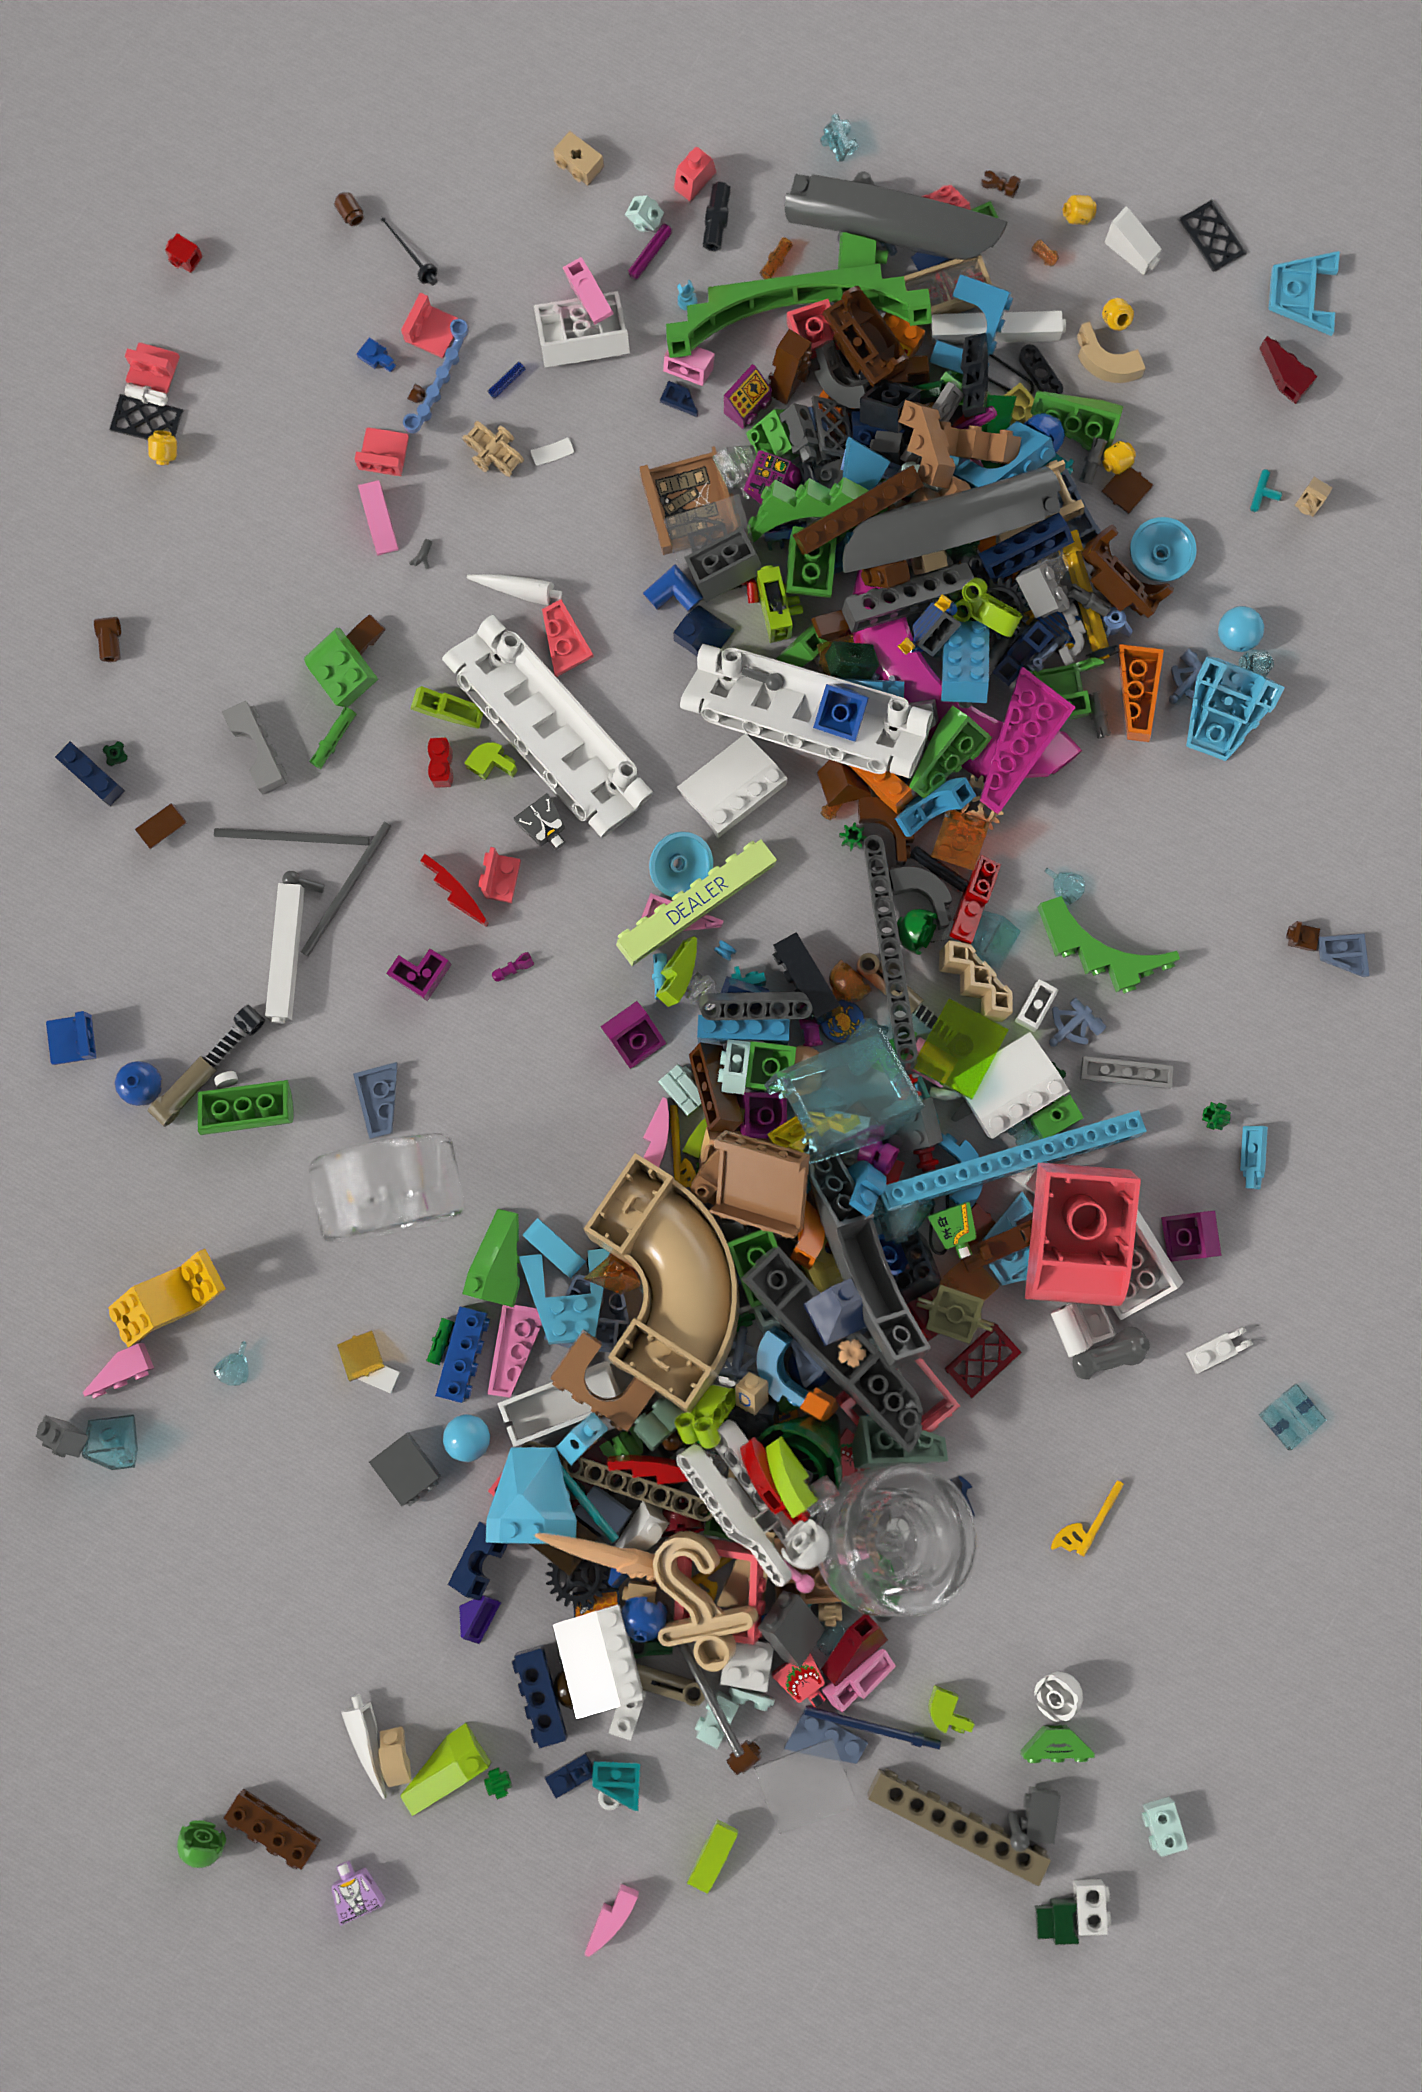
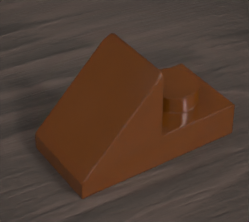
[811,610,851,646]

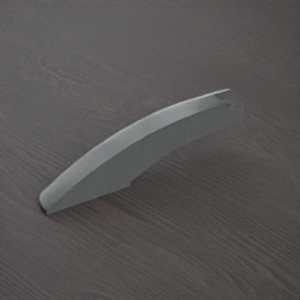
[785,174,1007,260]
[843,466,1061,573]
[808,1141,931,1370]
[741,1247,923,1453]

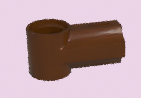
[94,617,121,662]

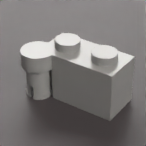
[1016,561,1070,618]

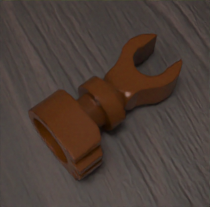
[981,170,1020,198]

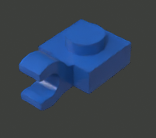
[357,337,396,372]

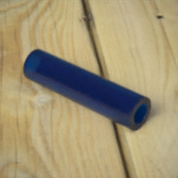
[487,361,526,399]

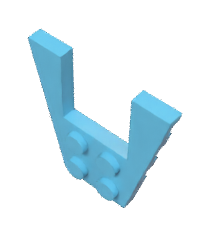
[519,1249,610,1345]

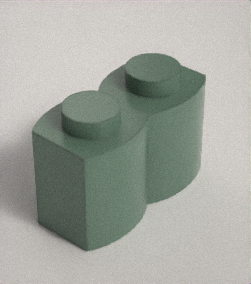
[633,1398,684,1451]

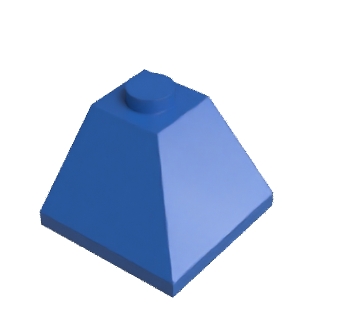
[813,684,869,742]

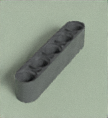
[698,992,812,1020]

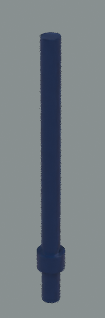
[804,1705,941,1750]

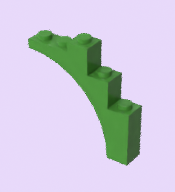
[747,477,888,542]
[1037,896,1180,994]

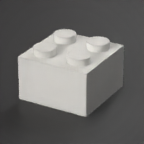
[720,1639,774,1692]

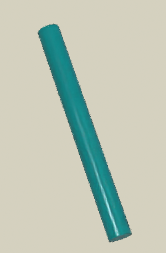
[561,1465,619,1543]

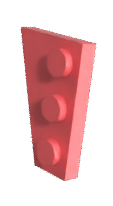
[542,599,594,677]

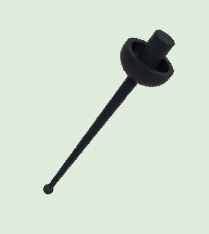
[381,217,438,286]

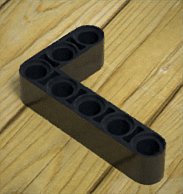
[893,1226,941,1304]

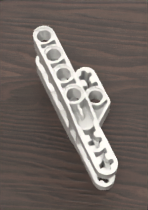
[677,1420,794,1586]

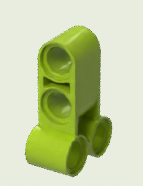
[953,578,1022,637]
[675,1385,736,1449]

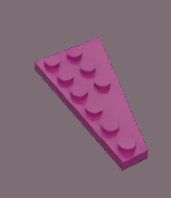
[980,667,1076,814]

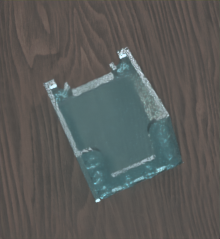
[764,1027,925,1164]

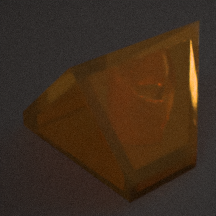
[583,1254,641,1295]

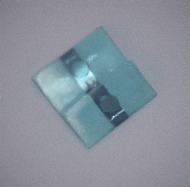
[1259,1384,1327,1451]

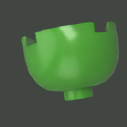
[177,1821,226,1868]

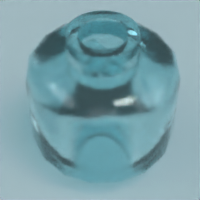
[1238,649,1274,677]

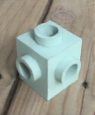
[625,195,664,232]

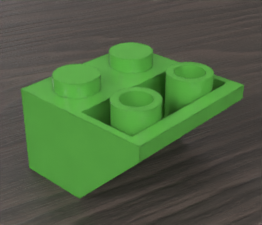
[746,409,799,461]

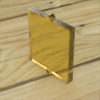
[337,1330,385,1382]

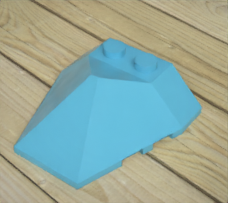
[1186,657,1285,761]
[486,1447,577,1544]

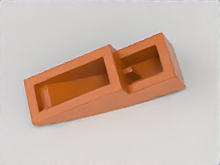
[800,1388,839,1421]

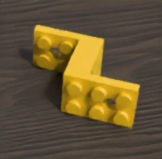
[108,1249,226,1348]

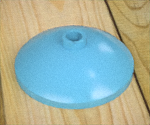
[1130,517,1197,582]
[649,831,713,897]

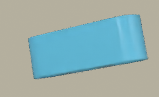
[522,1218,586,1279]

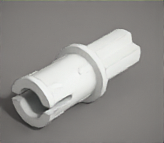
[125,383,168,406]

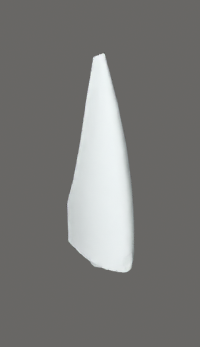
[467,574,562,606]
[341,1694,387,1799]

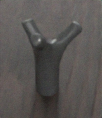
[409,539,432,569]

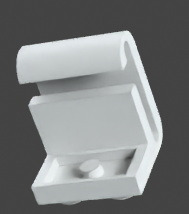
[1051,1303,1116,1357]

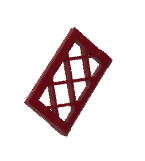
[944,1322,1022,1399]

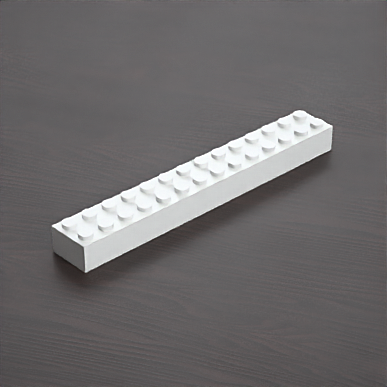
[498,1304,791,1447]

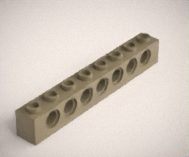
[867,1769,1051,1887]

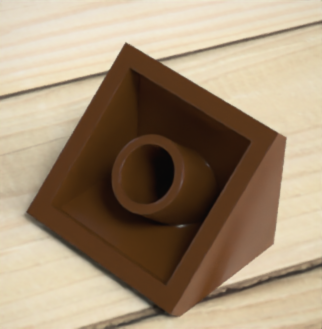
[817,759,871,807]

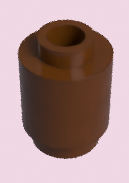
[334,192,364,227]
[726,1740,762,1775]

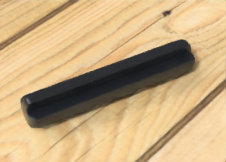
[910,846,969,892]

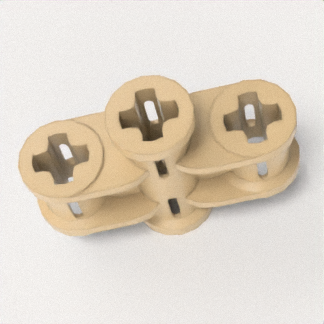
[462,421,524,477]

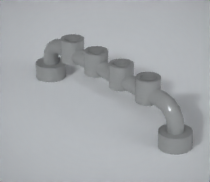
[1024,560,1086,666]

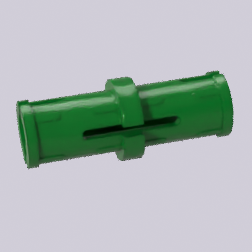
[426,1318,455,1366]

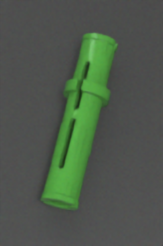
[309,706,357,769]

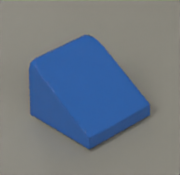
[608,1567,629,1589]

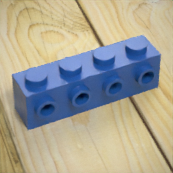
[435,1306,490,1403]

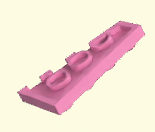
[488,1305,542,1398]

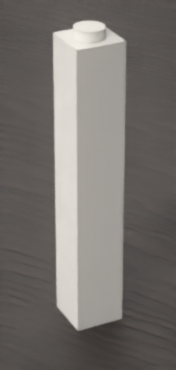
[930,311,1066,344]
[265,883,305,1023]

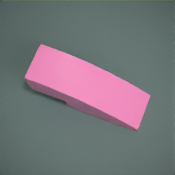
[358,480,399,556]
[643,1097,669,1168]
[822,1649,896,1712]
[585,1884,639,1957]

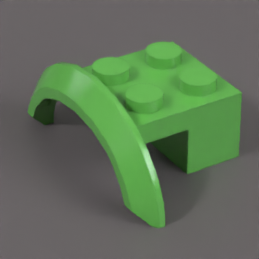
[1027,657,1104,720]

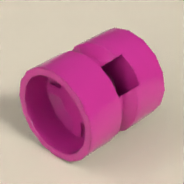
[857,1134,899,1175]

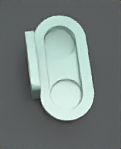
[729,1686,775,1711]

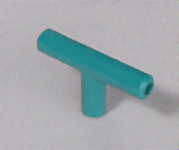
[1250,469,1282,512]

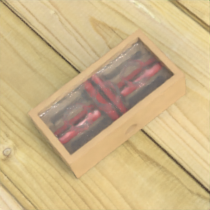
[904,255,992,326]

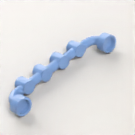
[403,319,468,433]

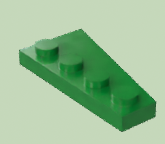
[981,395,1017,469]

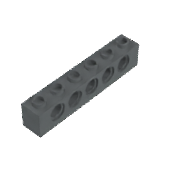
[842,562,976,633]

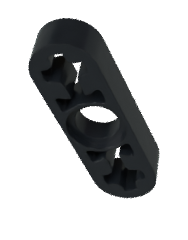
[1019,344,1063,394]

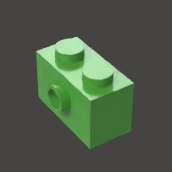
[1028,1094,1084,1139]

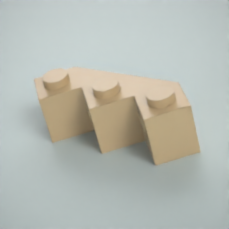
[939,940,1013,1022]

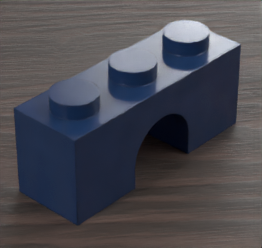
[993,618,1054,686]
[55,741,125,806]
[448,1521,509,1601]

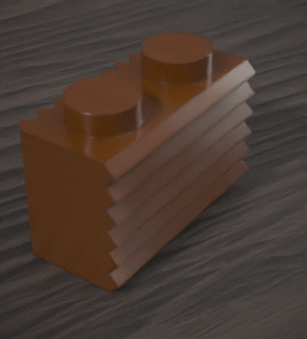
[861,560,910,589]

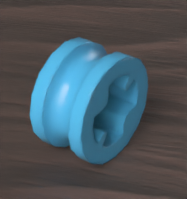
[714,940,737,961]

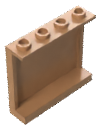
[710,1130,810,1238]

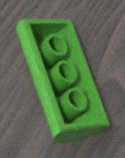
[198,1080,294,1135]

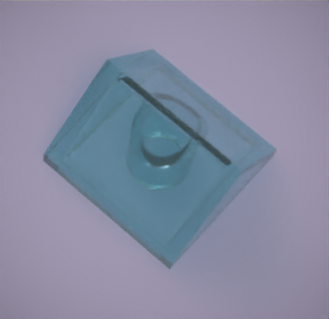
[971,910,1021,970]

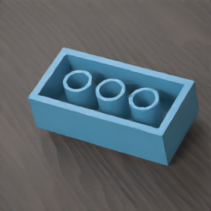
[941,621,989,703]

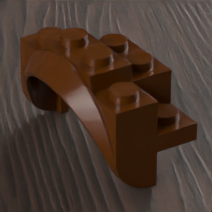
[822,285,910,387]
[1081,524,1174,618]

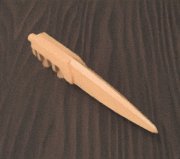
[534,1533,658,1584]

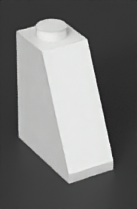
[1104,207,1162,275]

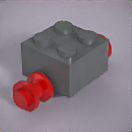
[880,1074,943,1172]

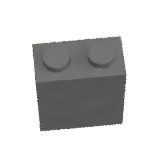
[369,1432,441,1507]
[758,1590,825,1667]

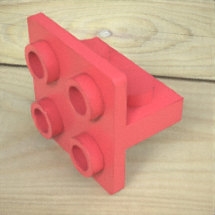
[125,343,180,394]

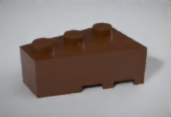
[768,329,813,405]

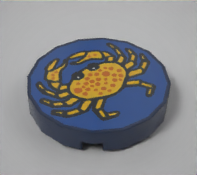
[820,1000,865,1045]

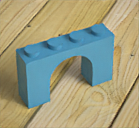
[930,274,1013,374]
[953,421,1056,489]
[697,1015,790,1046]

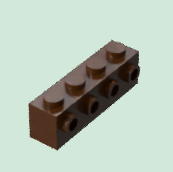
[689,1042,743,1132]
[223,1789,321,1870]

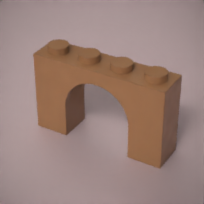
[550,1330,656,1431]

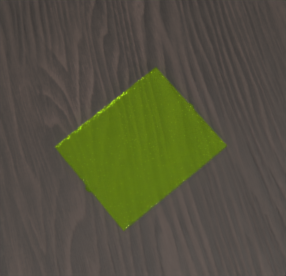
[913,998,1009,1100]

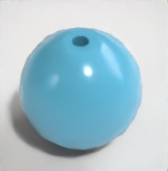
[1218,606,1265,652]
[443,1414,490,1462]

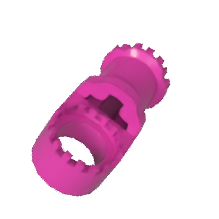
[799,1004,823,1047]

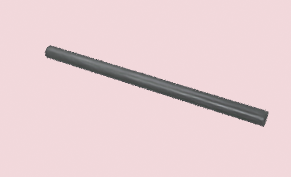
[301,822,392,957]
[214,828,370,846]
[664,1605,744,1758]

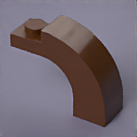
[858,797,915,866]

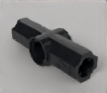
[703,181,731,252]

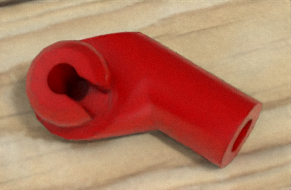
[741,577,759,603]

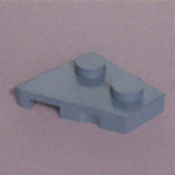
[1318,933,1370,978]

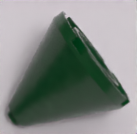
[757,1413,842,1505]

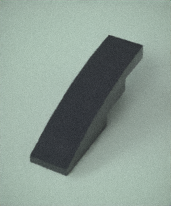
[961,332,988,418]

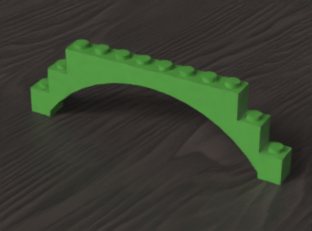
[666,264,932,358]

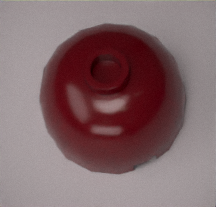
[661,1499,704,1538]

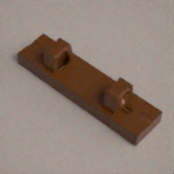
[962,1219,1032,1272]

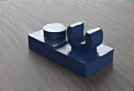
[763,521,807,551]
[545,1752,593,1799]

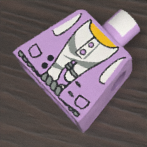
[332,1860,385,1925]

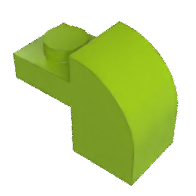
[464,742,518,780]
[928,1685,974,1734]

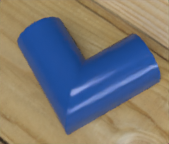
[643,564,704,612]

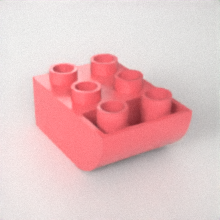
[1025,1162,1141,1306]

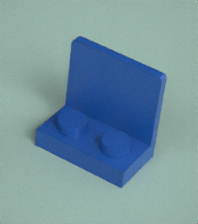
[46,1011,97,1065]

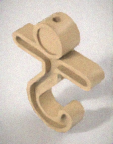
[653,1532,758,1671]

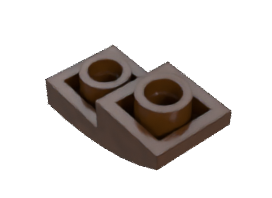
[347,614,386,655]

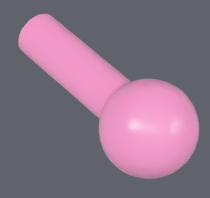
[784,1560,814,1593]

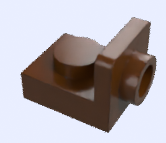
[1286,921,1320,952]

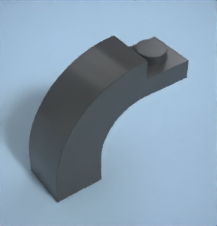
[814,340,874,408]
[889,867,953,930]

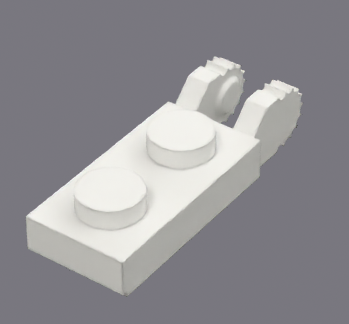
[1186,1327,1253,1374]

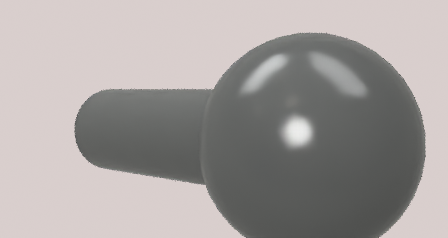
[741,666,783,691]
[282,871,325,893]
[1008,1812,1029,1852]

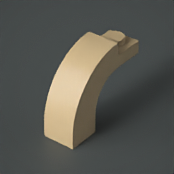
[1077,322,1146,383]

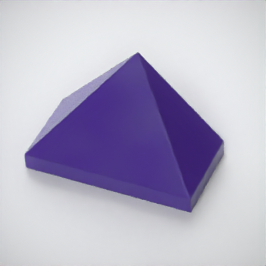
[459,1595,501,1644]

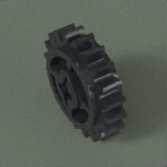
[970,576,1031,640]
[545,1559,609,1609]

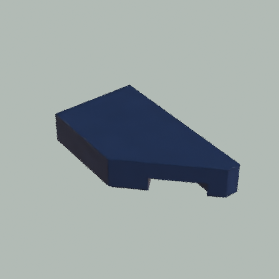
[660,381,698,417]

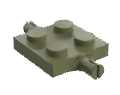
[916,1285,994,1344]

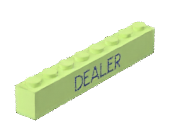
[616,839,777,966]

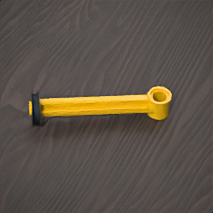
[1059,529,1119,660]

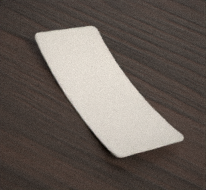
[530,437,574,465]

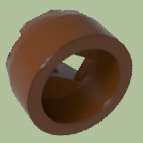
[407,383,425,403]

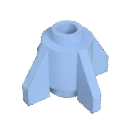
[1100,607,1133,638]

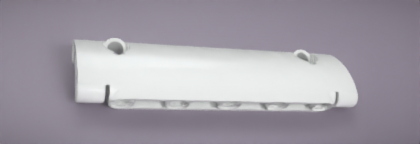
[442,615,654,838]
[680,644,933,778]

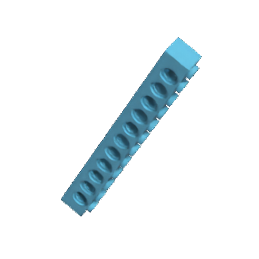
[880,1110,1147,1213]

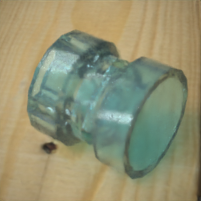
[1006,1119,1037,1146]

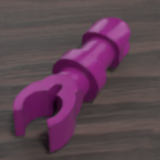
[492,952,534,982]

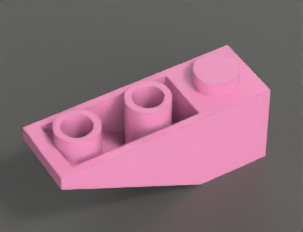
[562,257,613,324]
[83,1343,154,1399]

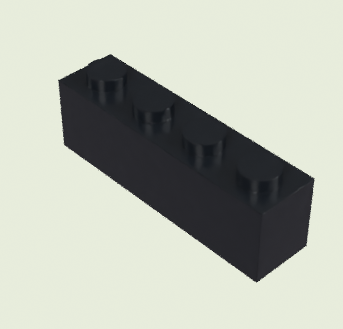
[772,932,841,1025]

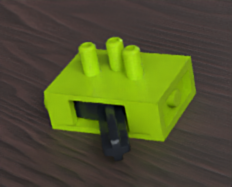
[757,565,803,643]

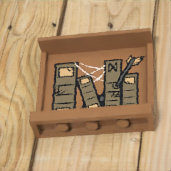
[639,446,742,555]

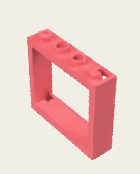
[835,1358,960,1432]
[674,1538,766,1645]

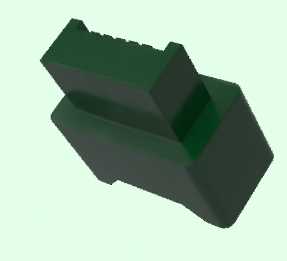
[1035,1898,1079,1945]

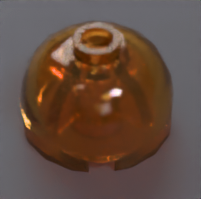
[829,959,873,1003]

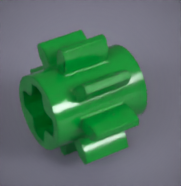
[839,822,867,852]
[1202,1102,1231,1131]
[484,1767,512,1800]

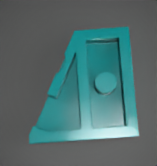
[592,1761,640,1811]

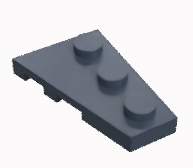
[353,1062,398,1139]
[784,1711,868,1764]

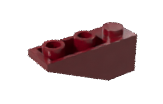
[1259,336,1318,404]
[821,1613,888,1687]

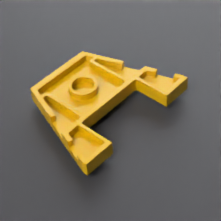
[767,1112,861,1153]

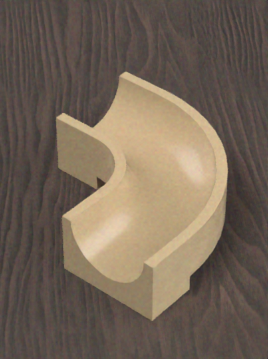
[584,1153,740,1413]

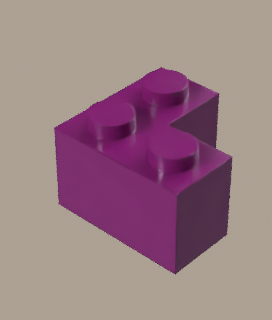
[386,949,452,1001]

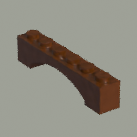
[793,465,924,555]

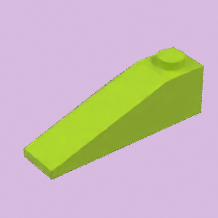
[400,1722,491,1816]

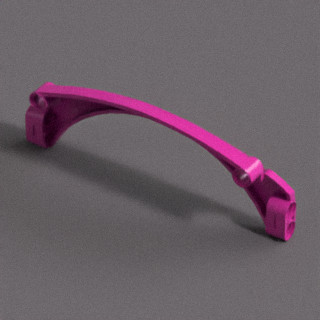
[849,570,1082,783]

